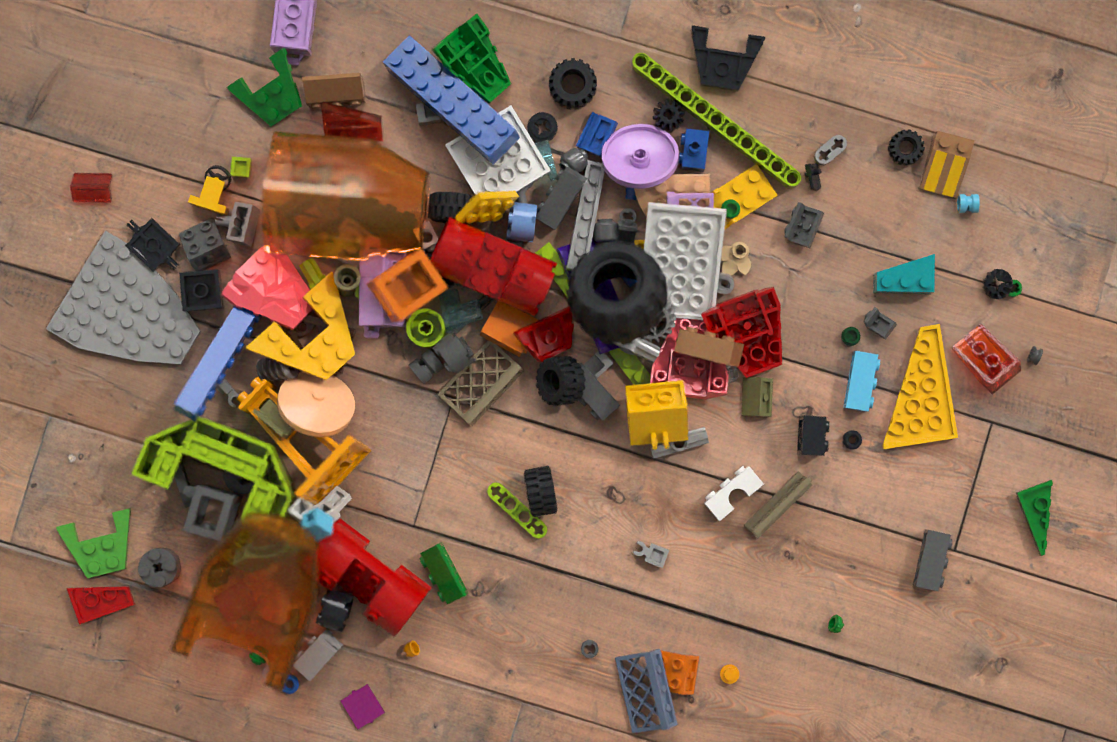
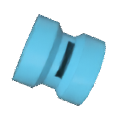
[957,194,980,213]

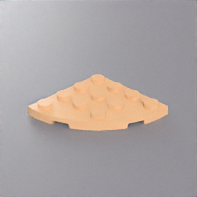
[634,174,710,217]

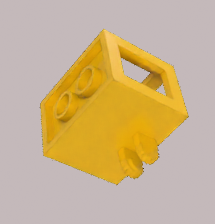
[625,380,688,450]

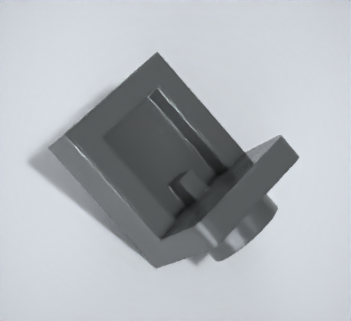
[617,219,638,245]
[864,307,897,340]

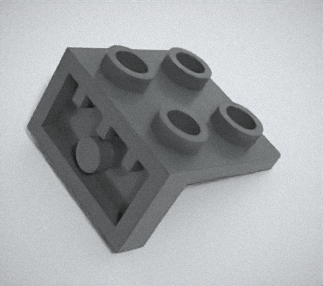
[179,218,231,271]

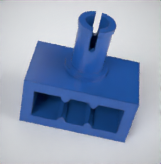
[678,129,709,172]

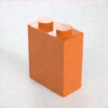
[480,301,538,357]

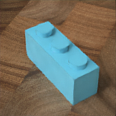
[843,351,880,412]

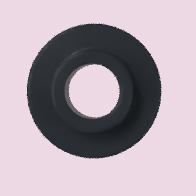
[843,430,862,450]

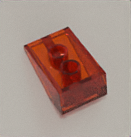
[952,324,1021,395]

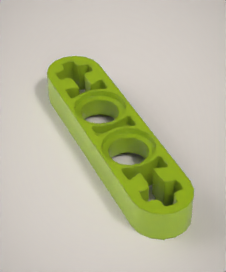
[487,482,547,538]

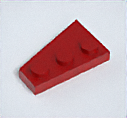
[67,586,135,625]

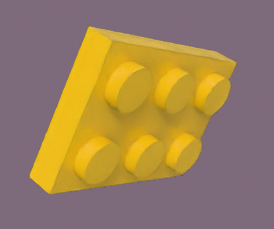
[455,191,519,223]

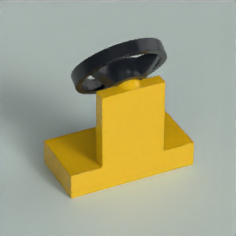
[188,165,231,216]

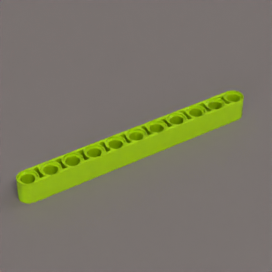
[632,53,801,189]

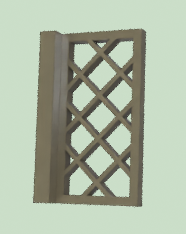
[438,340,524,426]
[744,471,812,539]

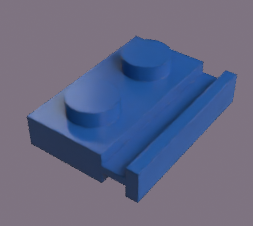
[576,112,618,158]

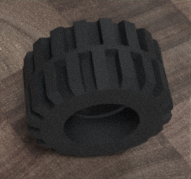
[549,58,597,110]
[428,192,474,224]
[536,356,586,406]
[524,466,558,517]

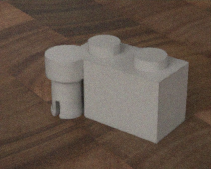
[293,628,343,681]

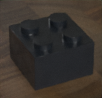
[179,269,224,312]
[797,415,830,456]

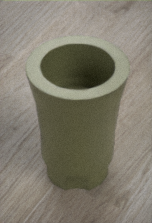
[334,264,361,297]

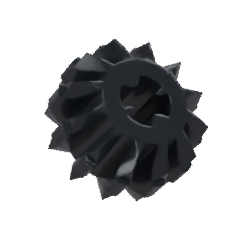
[652,99,685,132]

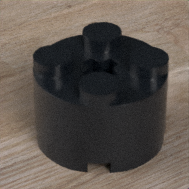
[316,589,354,633]

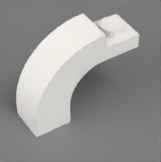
[288,486,352,523]

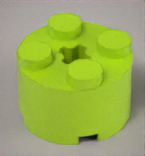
[406,308,446,348]

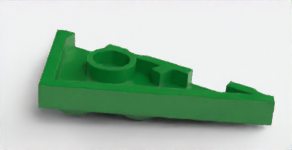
[1016,480,1053,556]

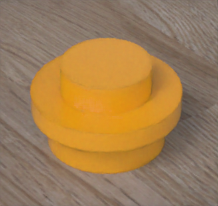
[720,664,739,684]

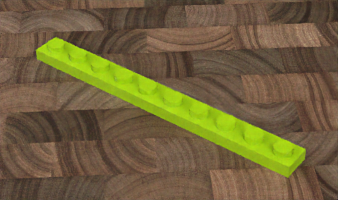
[535,242,651,385]

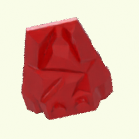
[701,287,782,378]

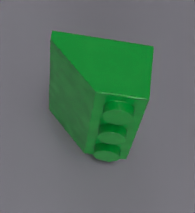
[419,542,468,605]

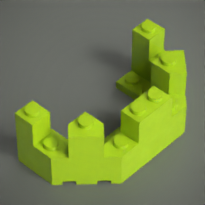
[132,416,296,533]

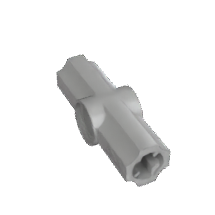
[613,338,660,363]
[649,427,709,459]

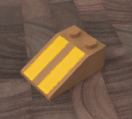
[919,131,975,199]

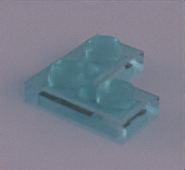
[438,288,483,330]

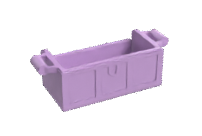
[270,0,317,66]
[359,238,406,338]

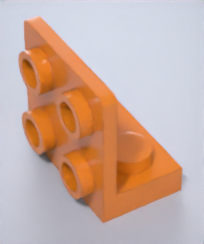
[650,650,699,695]

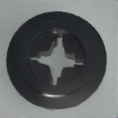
[527,112,558,143]
[983,269,1013,299]

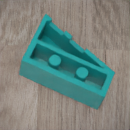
[873,254,935,294]

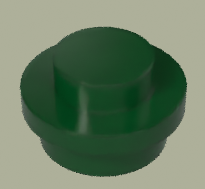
[841,327,861,346]

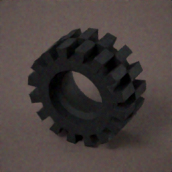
[888,129,925,166]

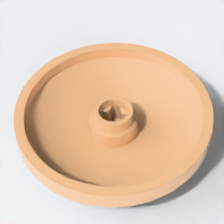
[277,371,355,437]

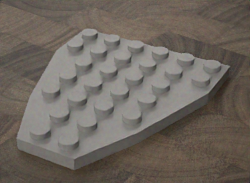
[46,231,201,365]

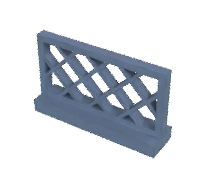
[615,649,678,733]

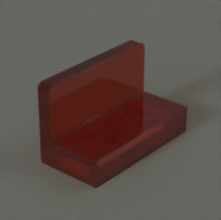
[70,173,112,203]

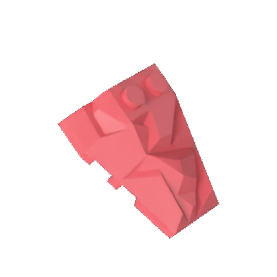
[221,243,313,330]

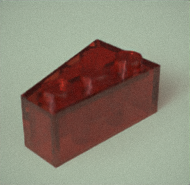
[321,102,384,145]

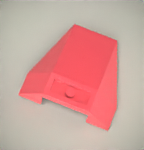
[650,318,728,399]

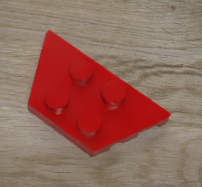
[513,306,574,362]

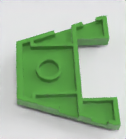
[56,508,131,578]

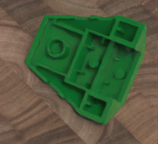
[432,13,511,104]

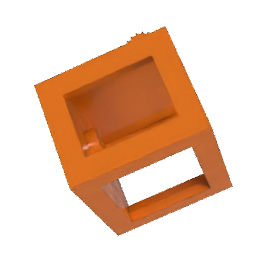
[366,249,448,323]

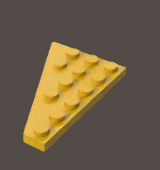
[882,324,958,449]

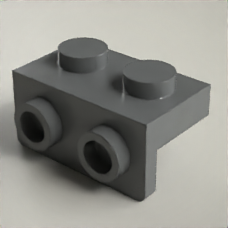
[784,202,824,248]

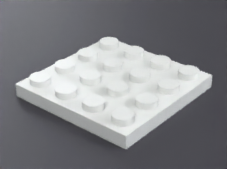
[445,105,551,195]

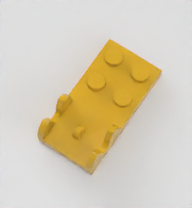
[711,164,778,230]

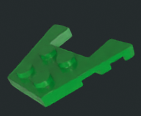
[227,48,302,127]

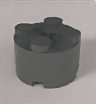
[433,329,476,374]
[138,548,181,587]

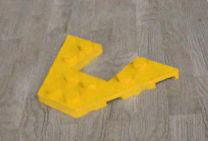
[245,272,355,380]

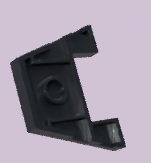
[691,25,765,91]

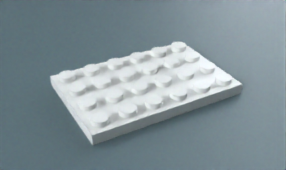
[644,202,726,320]

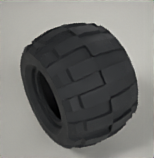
[567,241,668,345]

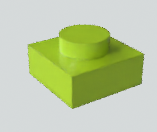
[230,156,252,178]

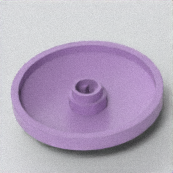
[602,124,679,189]

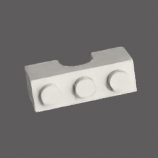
[704,466,764,521]

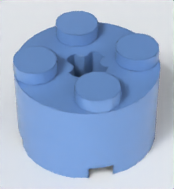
[506,202,537,242]

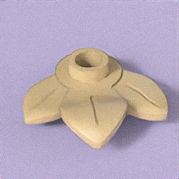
[721,242,751,276]

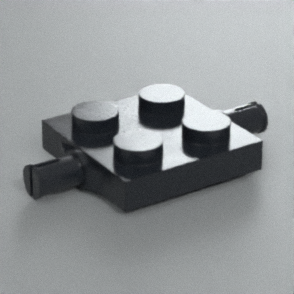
[125,218,180,272]

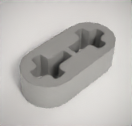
[814,135,847,165]

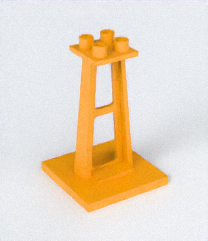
[237,377,372,505]

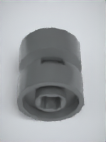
[409,348,445,384]

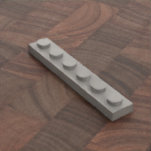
[566,160,605,271]

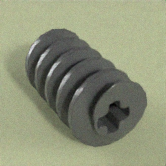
[256,358,300,382]

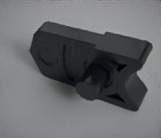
[805,163,821,191]

